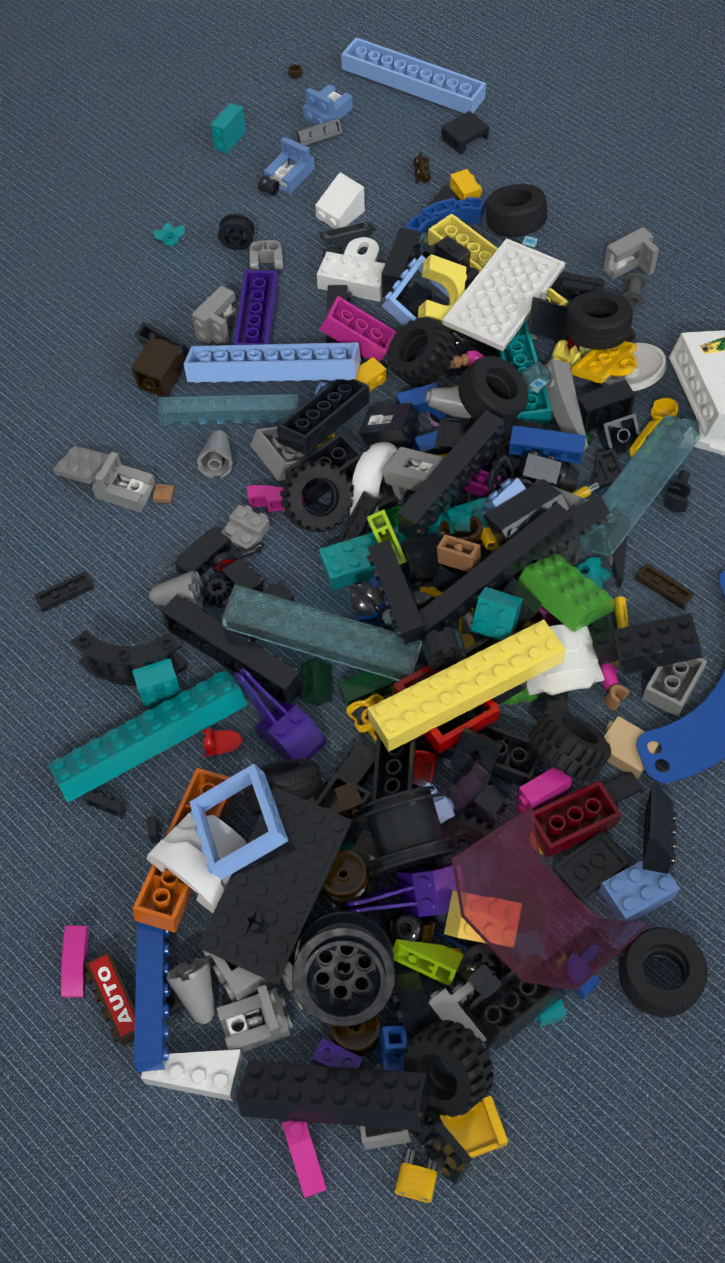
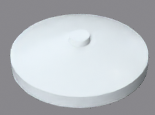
[600,343,666,391]

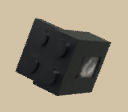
[358,403,420,449]

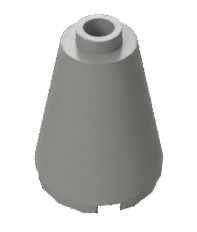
[425,387,471,419]
[197,430,233,478]
[149,571,204,608]
[166,958,215,1024]

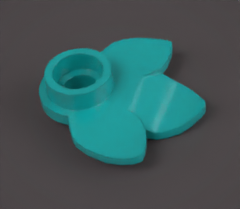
[154,223,185,246]
[576,557,612,589]

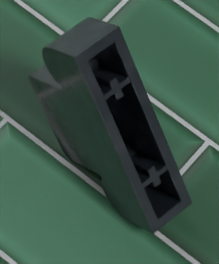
[423,236,479,290]

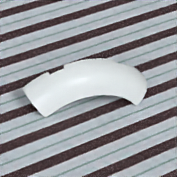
[350,442,398,515]

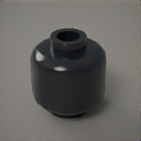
[393,914,423,942]

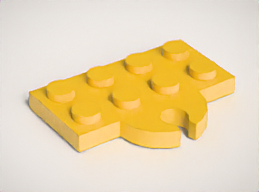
[571,341,637,384]

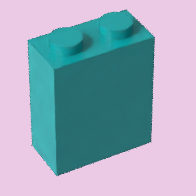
[210,102,246,154]

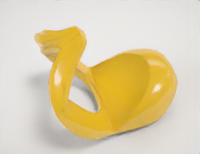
[346,694,385,733]

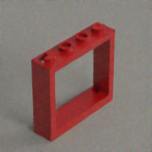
[393,666,500,754]

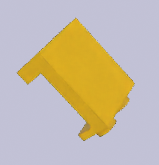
[439,1096,508,1158]

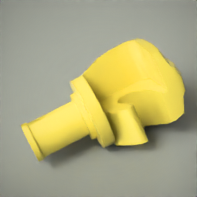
[551,340,582,368]

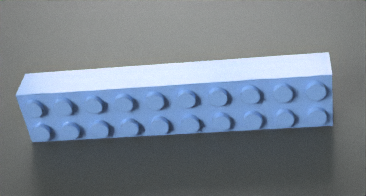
[341,37,486,113]
[184,342,361,383]

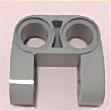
[250,240,283,270]

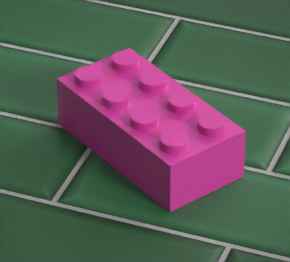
[319,296,396,362]

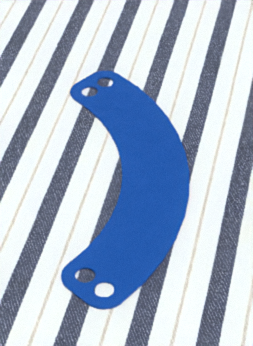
[636,570,725,783]

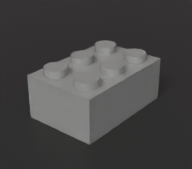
[642,658,707,717]

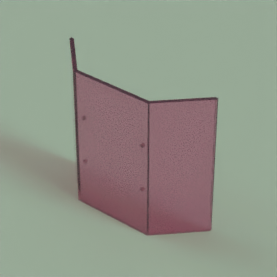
[452,807,649,990]

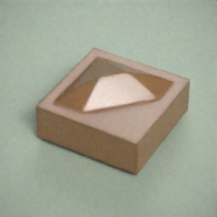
[153,484,175,504]

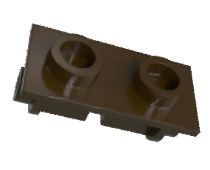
[413,151,431,184]

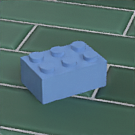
[599,861,680,927]

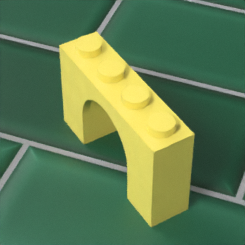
[418,254,467,333]

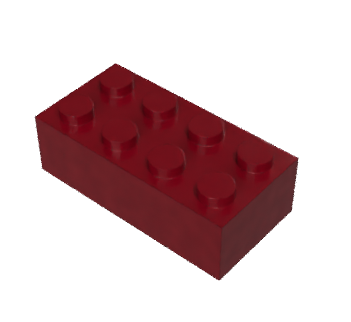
[525,780,622,859]

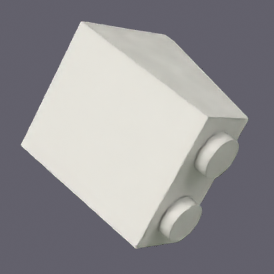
[315,172,365,229]

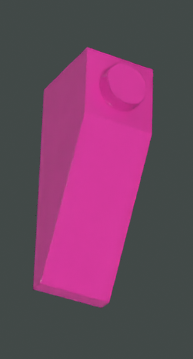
[282,1120,327,1198]

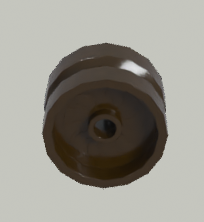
[322,850,368,906]
[331,1014,380,1057]

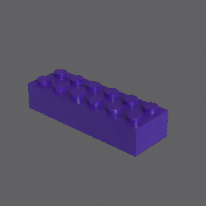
[234,270,279,345]

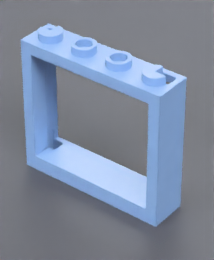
[382,255,449,346]
[189,764,288,880]

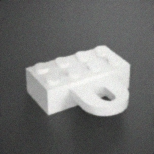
[317,237,385,302]

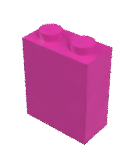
[516,767,573,818]

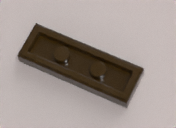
[635,563,694,609]

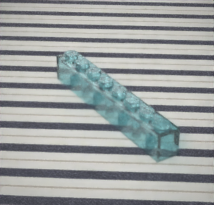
[158,394,299,425]

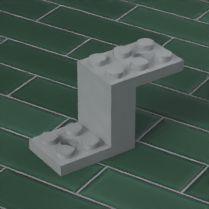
[202,950,309,1014]

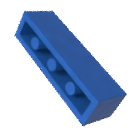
[509,426,586,464]

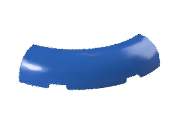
[405,197,486,246]

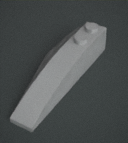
[542,358,588,450]

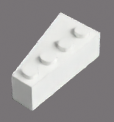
[141,1049,243,1101]

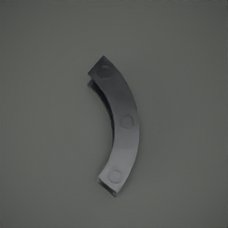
[70,630,187,686]

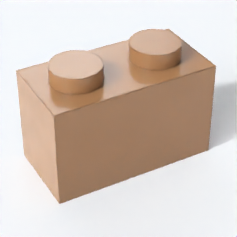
[437,534,481,572]

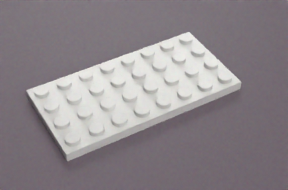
[442,238,565,351]

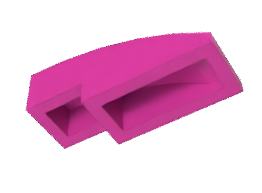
[247,485,304,512]
[61,926,90,998]

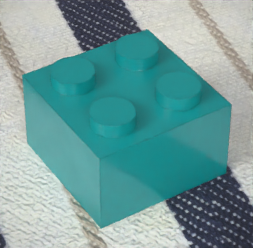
[471,587,523,641]
[132,658,181,708]

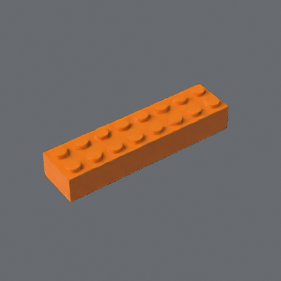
[133,768,235,933]

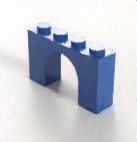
[396,383,454,455]

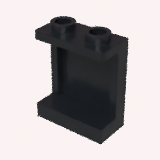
[441,111,489,155]

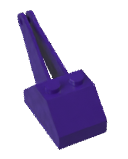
[235,668,326,760]
[346,862,467,917]

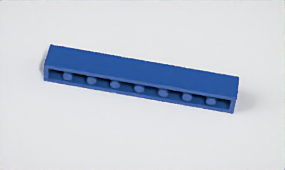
[134,922,170,1072]

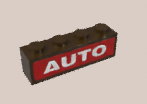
[84,951,135,1046]

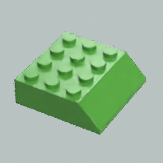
[518,554,615,632]

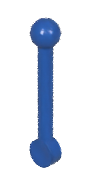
[434,927,469,952]

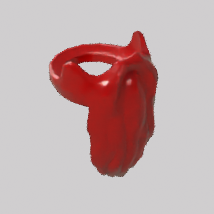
[202,727,243,756]

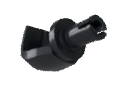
[663,470,691,512]

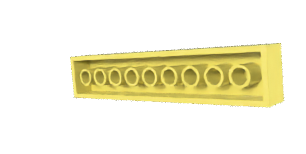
[428,214,568,322]
[368,620,566,751]

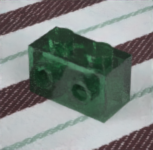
[301,658,332,706]

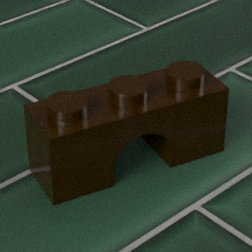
[307,781,364,818]

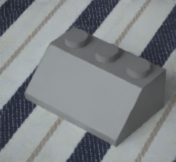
[250,426,306,481]

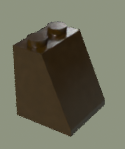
[131,337,184,400]

